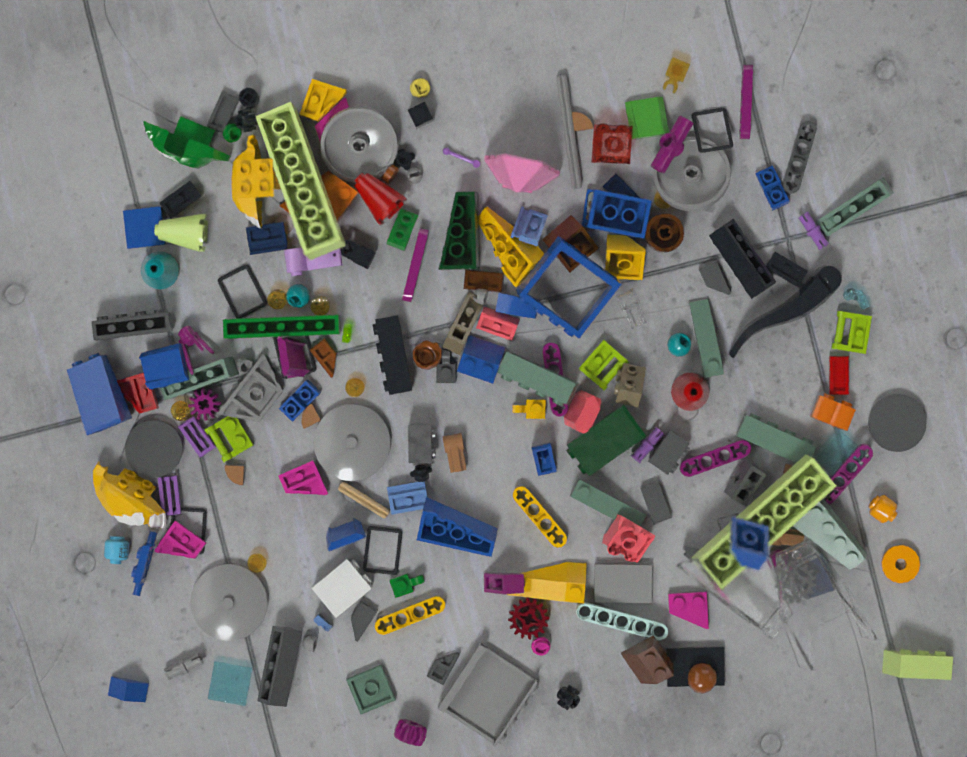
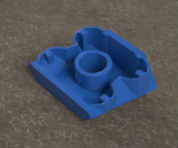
[139,343,189,390]
[326,517,366,551]

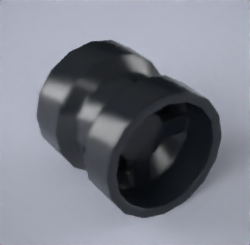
[239,88,259,109]

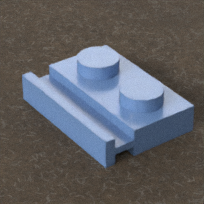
[511,207,548,246]
[387,481,427,515]

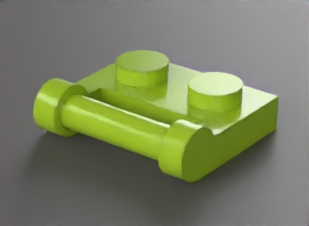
[831,311,872,354]
[578,340,629,391]
[205,416,254,463]

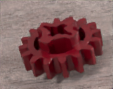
[508,598,550,640]

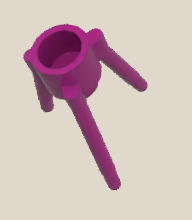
[178,326,214,375]

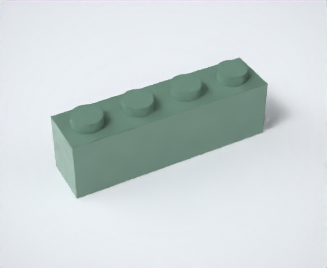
[497,351,579,406]
[735,413,816,463]

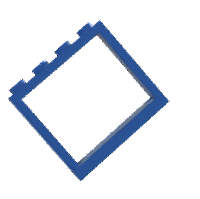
[516,236,622,338]

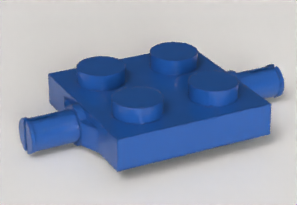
[131,531,158,596]

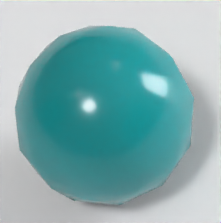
[286,284,310,308]
[667,333,691,357]

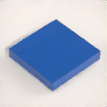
[123,206,166,249]

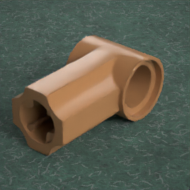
[442,433,467,473]
[772,529,804,547]

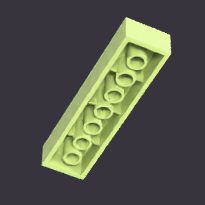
[255,102,346,260]
[691,455,836,590]

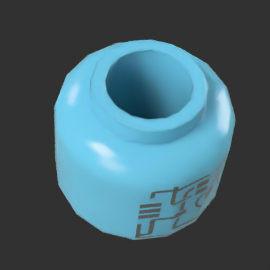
[104,536,130,564]

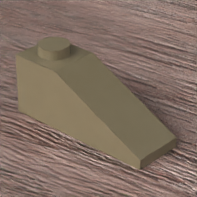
[443,292,483,355]

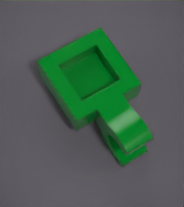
[389,573,425,598]

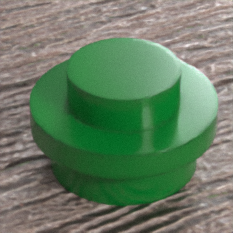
[223,123,241,143]

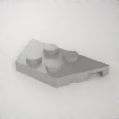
[218,354,283,422]

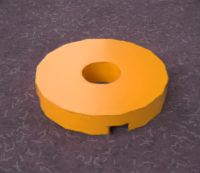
[881,545,920,583]

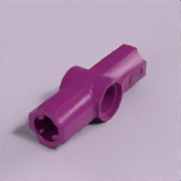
[650,115,694,174]

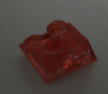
[591,123,633,164]

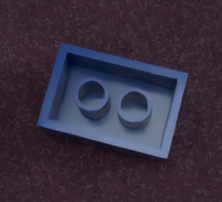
[586,190,652,238]

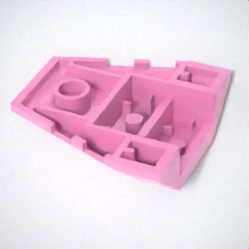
[484,154,560,194]

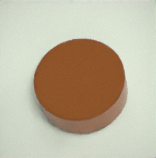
[382,165,399,184]

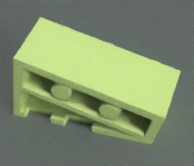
[882,649,953,680]

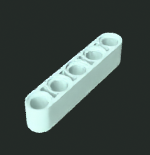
[576,602,668,640]

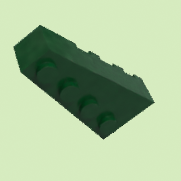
[438,191,479,270]

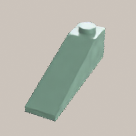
[816,177,894,237]
[689,299,724,378]
[160,356,239,401]
[570,479,646,527]

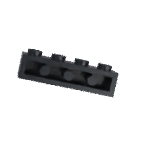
[709,219,776,299]
[372,315,413,395]

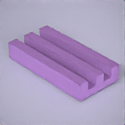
[178,416,216,458]
[158,476,181,516]

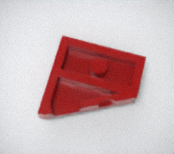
[117,373,159,414]

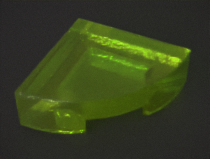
[342,324,352,343]

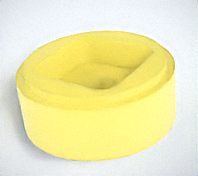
[410,78,430,98]

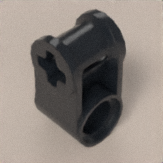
[341,240,377,269]

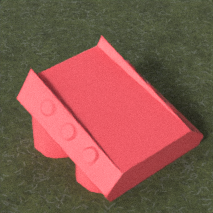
[564,390,601,434]
[602,515,655,563]

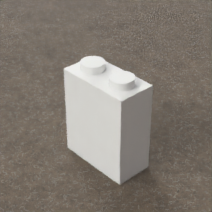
[312,558,373,618]

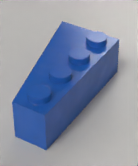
[417,497,498,557]

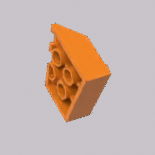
[279,171,359,222]

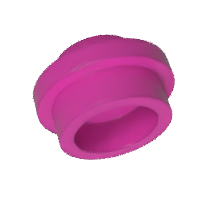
[531,637,551,656]

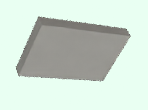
[594,564,652,603]

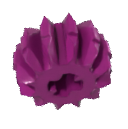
[188,388,221,421]
[394,719,427,746]

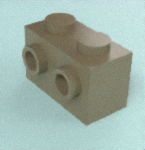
[613,363,646,408]

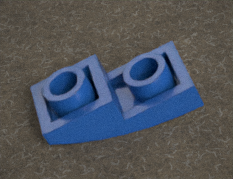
[755,166,790,211]
[495,292,539,319]
[279,379,321,422]

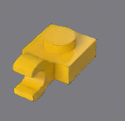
[512,399,546,419]

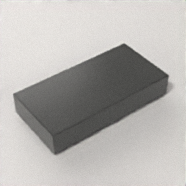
[207,91,240,133]
[640,482,672,524]

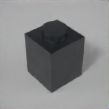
[408,102,434,129]

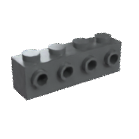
[91,309,173,341]
[257,626,302,707]

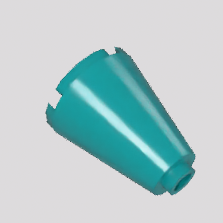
[141,251,179,290]

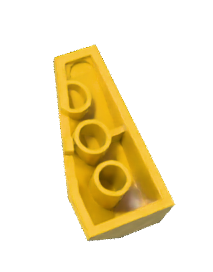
[478,206,544,287]
[507,562,587,603]

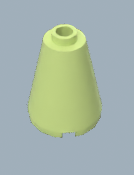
[154,214,208,252]

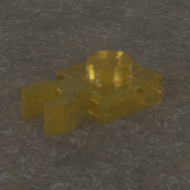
[663,57,690,94]

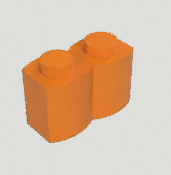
[810,393,856,431]

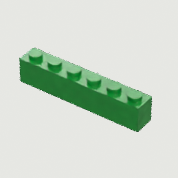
[223,315,341,339]

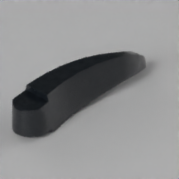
[729,265,842,358]

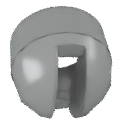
[407,168,423,183]
[473,289,488,305]
[236,357,253,374]
[302,636,317,652]

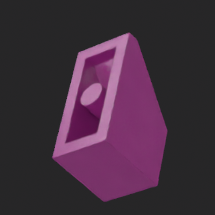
[484,573,525,594]

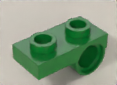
[386,209,418,251]

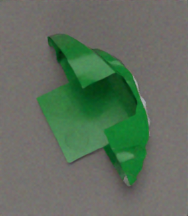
[143,116,231,169]

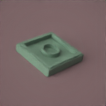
[346,664,396,715]

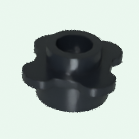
[393,148,415,170]
[410,465,432,482]

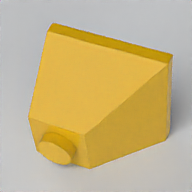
[605,234,646,280]

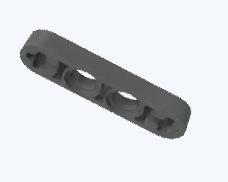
[782,121,817,194]

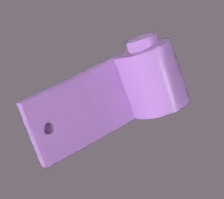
[284,248,343,276]

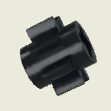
[235,108,258,133]
[557,685,580,710]

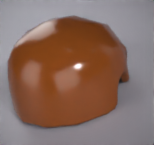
[413,340,442,370]
[688,663,717,694]

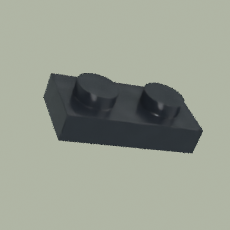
[159,181,202,219]
[766,252,808,288]

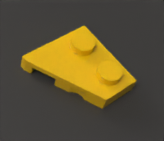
[299,79,347,122]

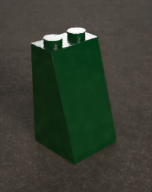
[566,404,646,476]

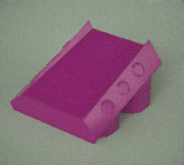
[277,337,310,379]

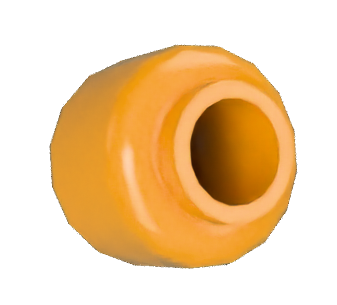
[868,495,898,523]

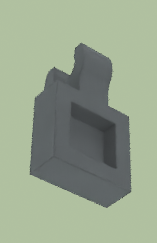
[436,350,456,383]

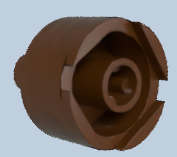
[645,214,684,253]

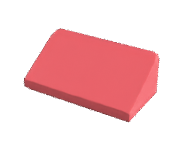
[476,307,520,341]

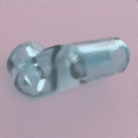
[843,288,870,310]

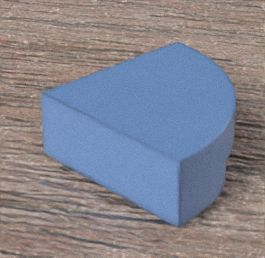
[313,613,333,631]

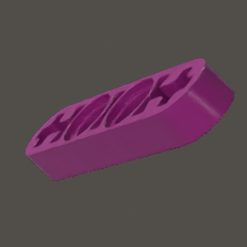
[739,64,753,139]
[402,228,429,302]
[542,343,568,417]
[679,440,751,477]
[825,443,873,505]

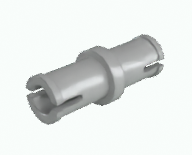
[164,653,204,680]

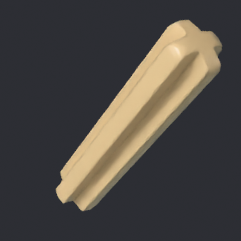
[338,482,390,519]

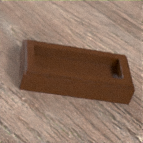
[463,270,503,292]

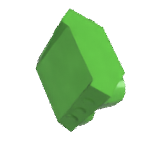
[625,97,669,139]

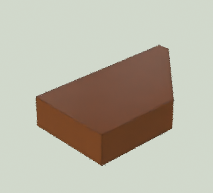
[310,338,336,378]

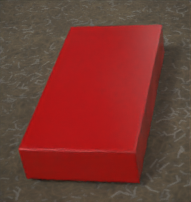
[829,356,849,395]

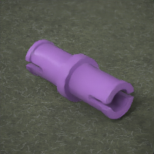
[798,211,829,250]
[631,427,665,464]

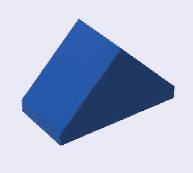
[531,443,557,476]
[108,676,149,702]

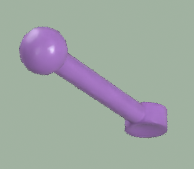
[443,147,480,168]

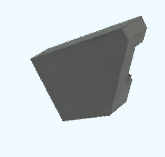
[699,261,731,295]
[351,601,377,642]
[427,652,460,685]

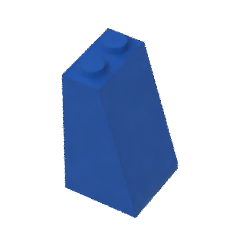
[67,353,132,435]

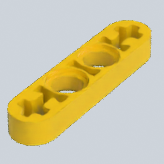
[513,486,567,548]
[375,596,445,635]

